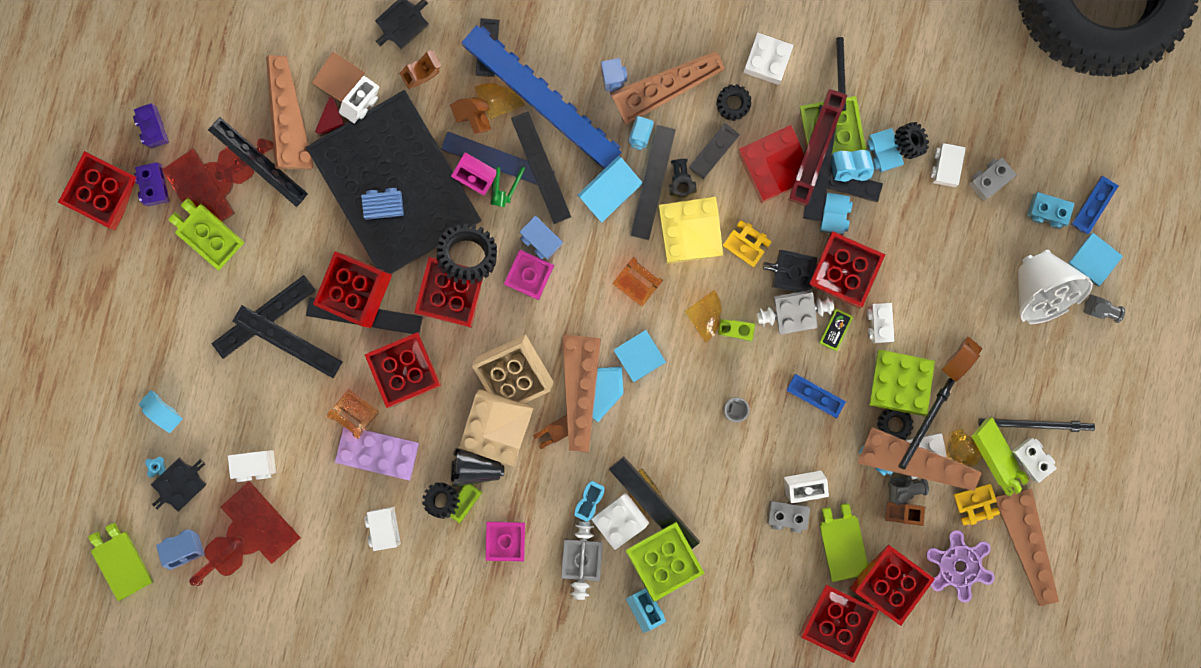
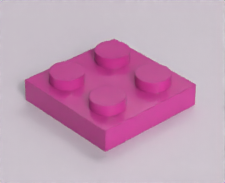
[504,250,555,300]
[486,522,525,562]

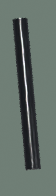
[836,37,846,111]

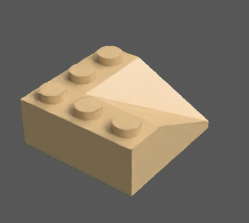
[472,334,554,404]
[459,389,534,467]

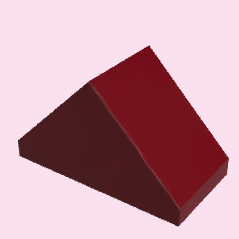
[315,97,345,136]

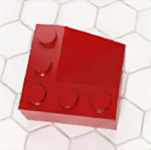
[737,125,804,204]
[58,151,137,230]
[809,231,886,309]
[313,251,392,328]
[414,257,484,328]
[364,332,442,408]
[850,544,935,626]
[799,585,879,663]

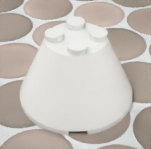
[1018,250,1093,324]

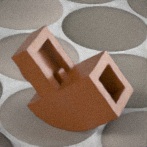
[399,50,442,90]
[450,97,491,134]
[942,337,983,382]
[885,502,926,526]

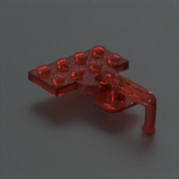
[162,138,273,222]
[189,481,301,586]

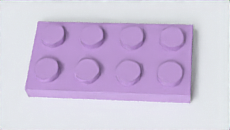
[335,425,419,481]

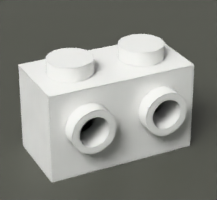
[339,76,379,124]
[931,143,966,187]
[867,303,894,343]
[1012,438,1057,483]
[784,471,829,503]

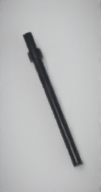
[898,378,955,470]
[978,418,1095,432]

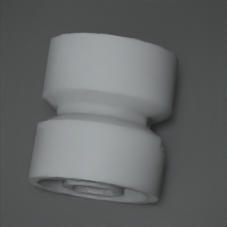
[723,397,750,422]

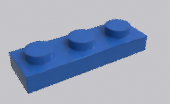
[1071,176,1119,235]
[786,374,846,418]

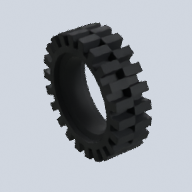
[436,224,497,284]

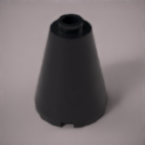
[451,448,505,487]

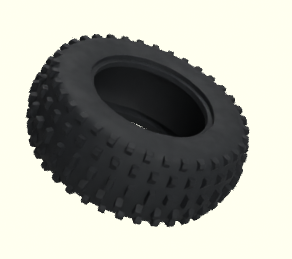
[1018,0,1199,77]

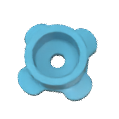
[145,457,166,478]

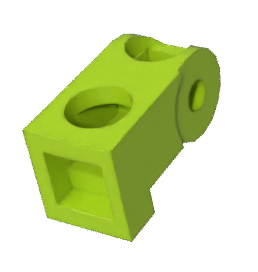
[718,319,755,342]

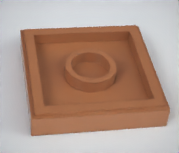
[312,52,365,103]

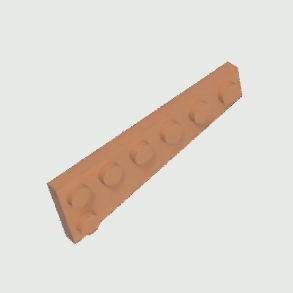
[610,51,725,125]
[266,55,314,170]
[563,335,601,453]
[857,427,982,491]
[995,489,1059,606]

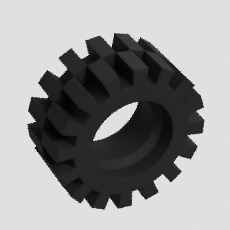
[716,84,752,121]
[894,122,929,159]
[877,409,914,440]
[422,482,460,519]

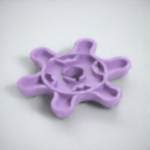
[926,530,995,602]

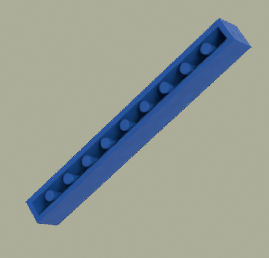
[461,25,621,169]

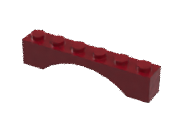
[788,89,848,207]

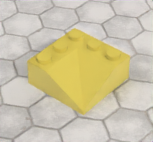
[658,197,723,264]

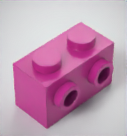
[451,152,496,196]

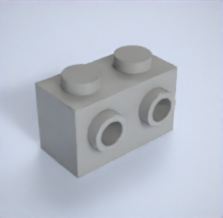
[969,157,1017,201]
[767,501,810,533]

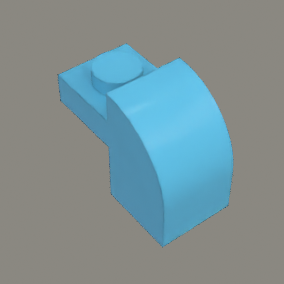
[138,390,183,433]

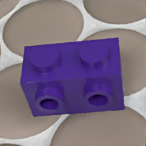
[133,103,169,149]
[134,162,170,207]

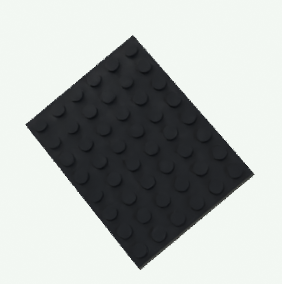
[306,89,482,274]

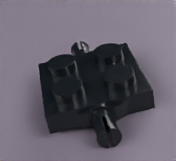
[375,0,429,50]
[763,250,817,293]
[151,457,207,512]

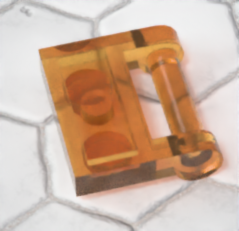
[612,257,663,307]
[327,389,379,439]

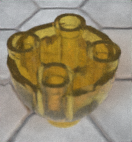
[946,429,983,467]

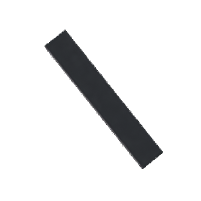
[803,105,836,221]
[511,111,572,225]
[208,117,308,207]
[631,125,676,240]
[211,275,316,359]
[306,297,423,335]
[232,305,343,378]
[609,456,700,549]

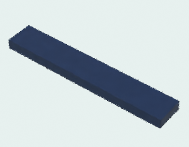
[441,132,555,186]

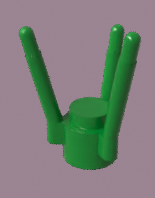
[490,167,525,207]

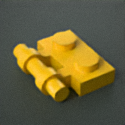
[722,220,772,268]
[953,483,1000,526]

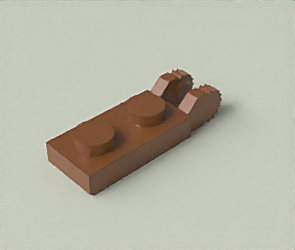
[533,414,568,449]

